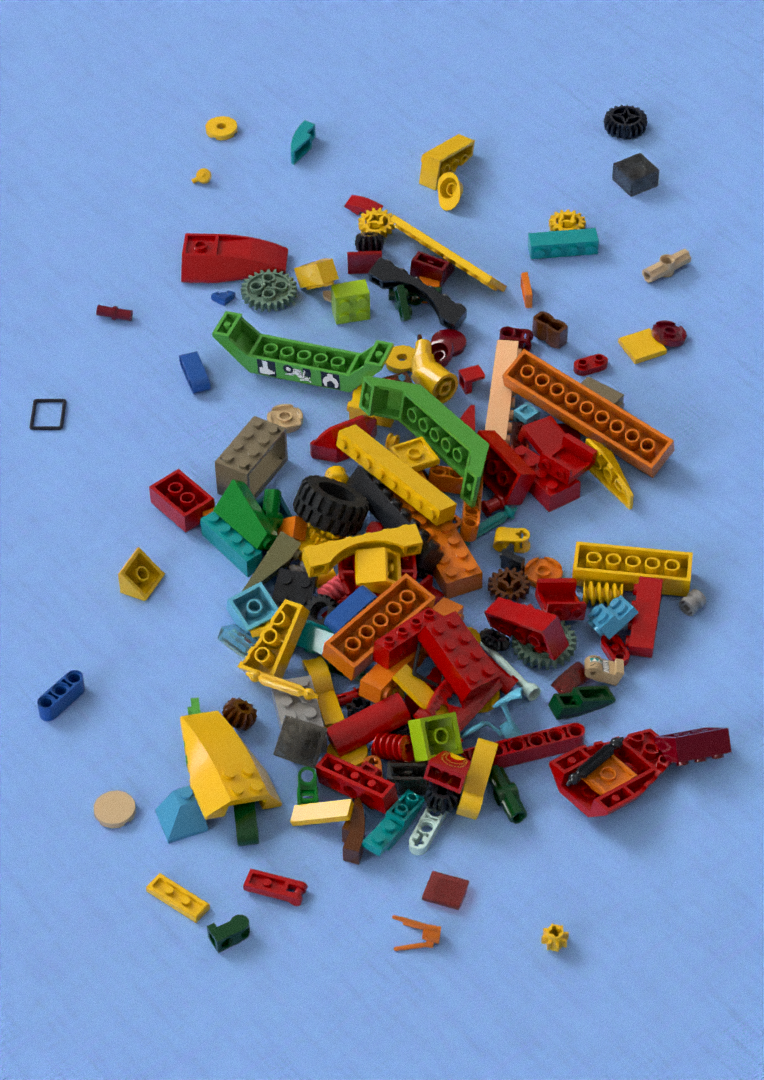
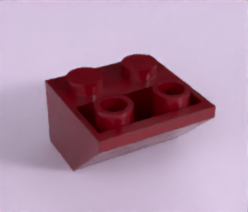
[410,251,455,287]

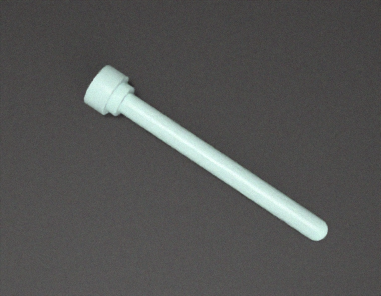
[480,642,541,701]

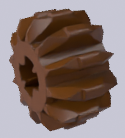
[222,697,257,731]

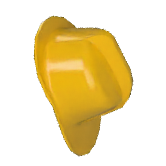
[437,172,463,211]

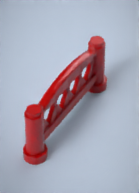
[413,656,519,743]

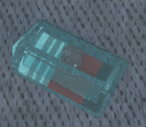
[218,624,257,659]

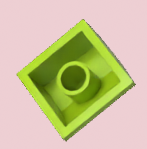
[408,712,463,762]

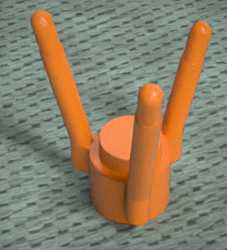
[392,915,441,951]

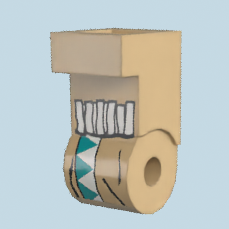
[584,655,624,686]

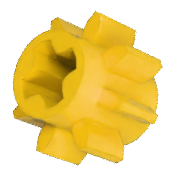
[541,923,569,952]

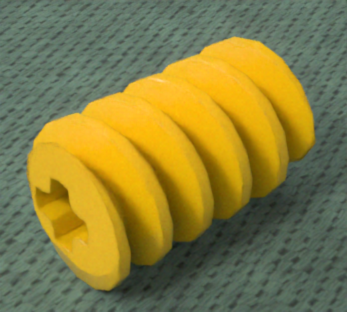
[583,581,623,607]

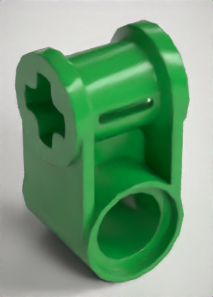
[297,766,319,805]

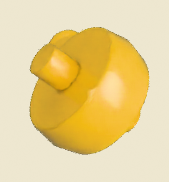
[191,168,212,184]

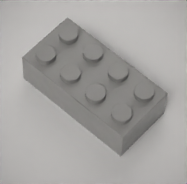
[271,675,327,759]

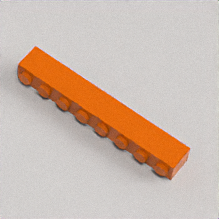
[359,597,464,703]

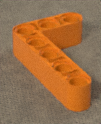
[428,465,484,542]

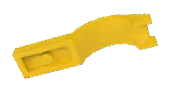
[302,656,344,728]

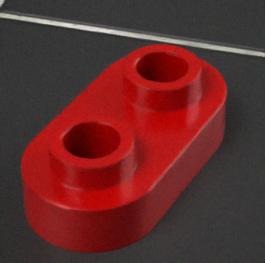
[573,354,608,376]
[601,634,630,666]

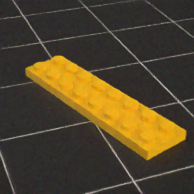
[390,214,507,292]

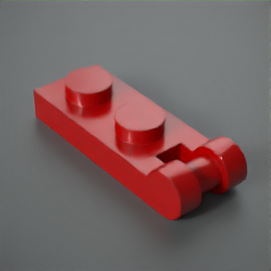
[243,868,308,906]

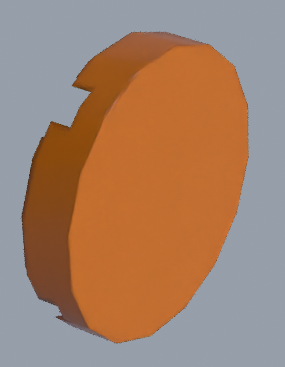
[524,557,563,588]

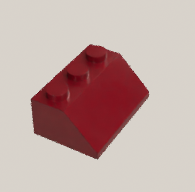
[654,727,732,766]

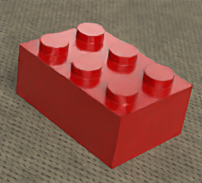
[149,469,215,532]

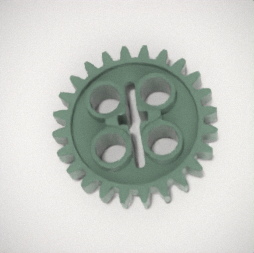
[241,269,297,312]
[512,621,577,670]

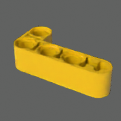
[456,738,498,820]

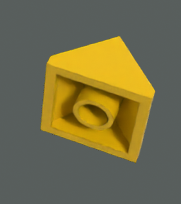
[118,547,165,601]

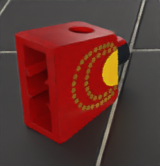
[423,751,471,794]

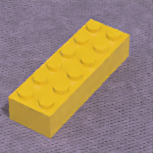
[572,541,693,597]

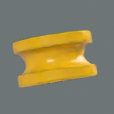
[385,433,400,449]

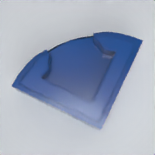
[211,290,236,306]

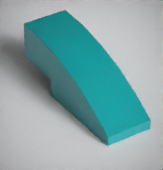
[291,120,316,165]

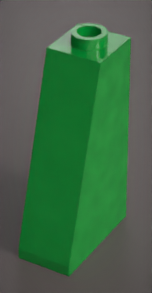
[213,479,278,551]

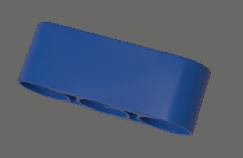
[179,351,211,394]
[324,585,378,634]
[37,670,85,721]

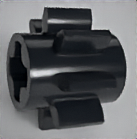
[347,697,371,717]

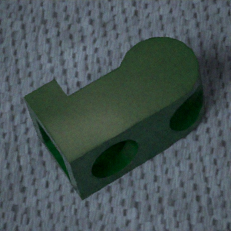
[207,915,250,953]

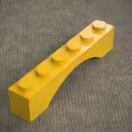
[302,524,423,578]

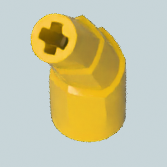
[411,339,458,404]

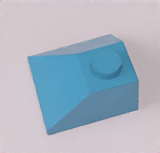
[155,785,209,844]

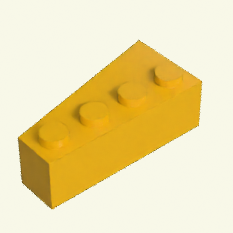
[294,258,339,290]
[237,599,310,679]

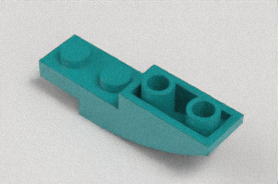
[362,789,425,857]

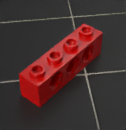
[372,606,443,670]
[315,753,398,814]

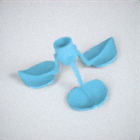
[460,687,523,739]

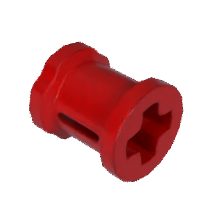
[481,494,505,517]

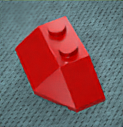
[310,415,377,463]

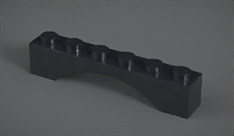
[368,257,467,330]

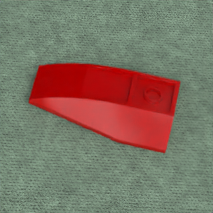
[181,233,288,283]

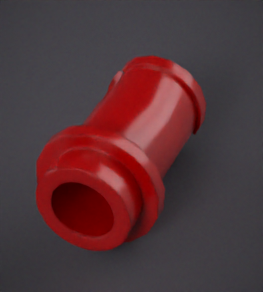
[336,687,361,707]

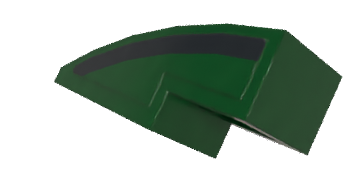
[548,685,616,720]

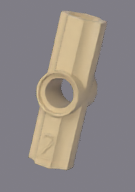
[642,249,691,283]

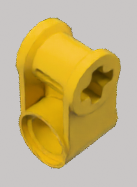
[493,527,530,553]

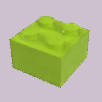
[331,279,370,325]

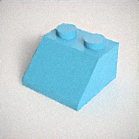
[226,582,278,632]

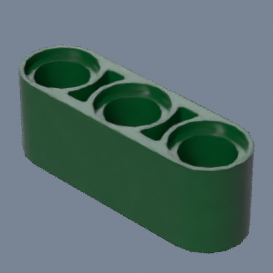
[233,802,259,846]

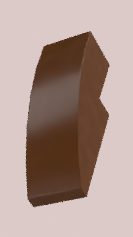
[342,797,365,865]

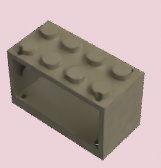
[215,416,288,499]

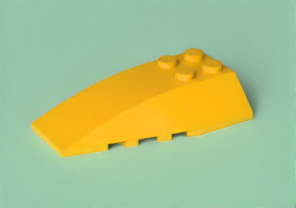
[180,711,282,820]

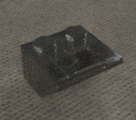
[273,715,328,768]
[387,760,429,796]

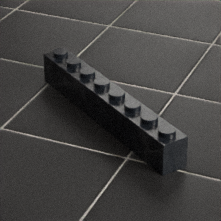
[346,465,445,572]

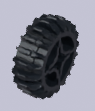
[604,104,648,140]

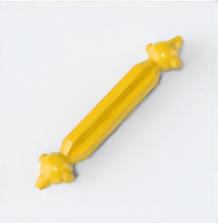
[246,670,319,700]

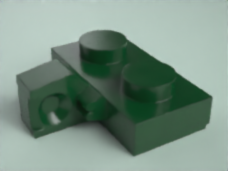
[393,285,412,322]

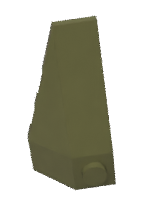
[242,531,302,591]

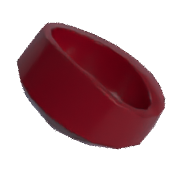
[431,337,454,367]

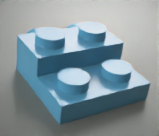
[587,595,639,640]

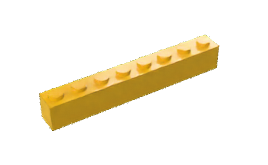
[336,424,457,526]

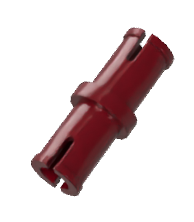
[96,304,133,321]

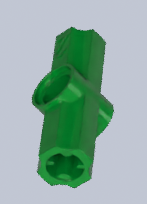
[262,489,283,533]

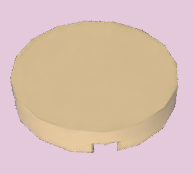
[267,404,303,433]
[94,790,136,828]

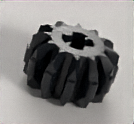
[355,232,384,252]
[424,783,460,815]

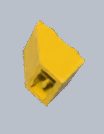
[355,547,401,594]

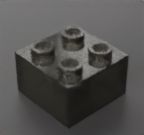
[612,153,660,197]

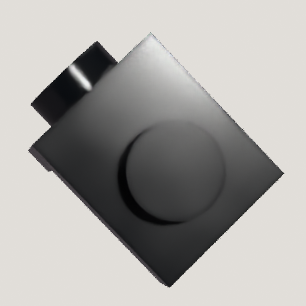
[499,543,525,573]

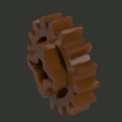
[488,567,530,603]

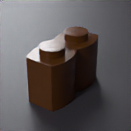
[532,311,568,349]

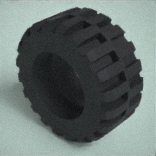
[293,475,370,537]

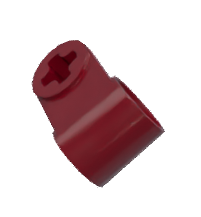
[499,326,534,351]

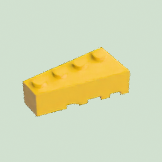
[419,134,475,190]

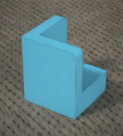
[513,402,540,427]

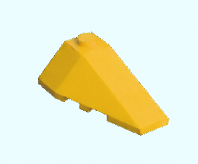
[585,438,634,510]

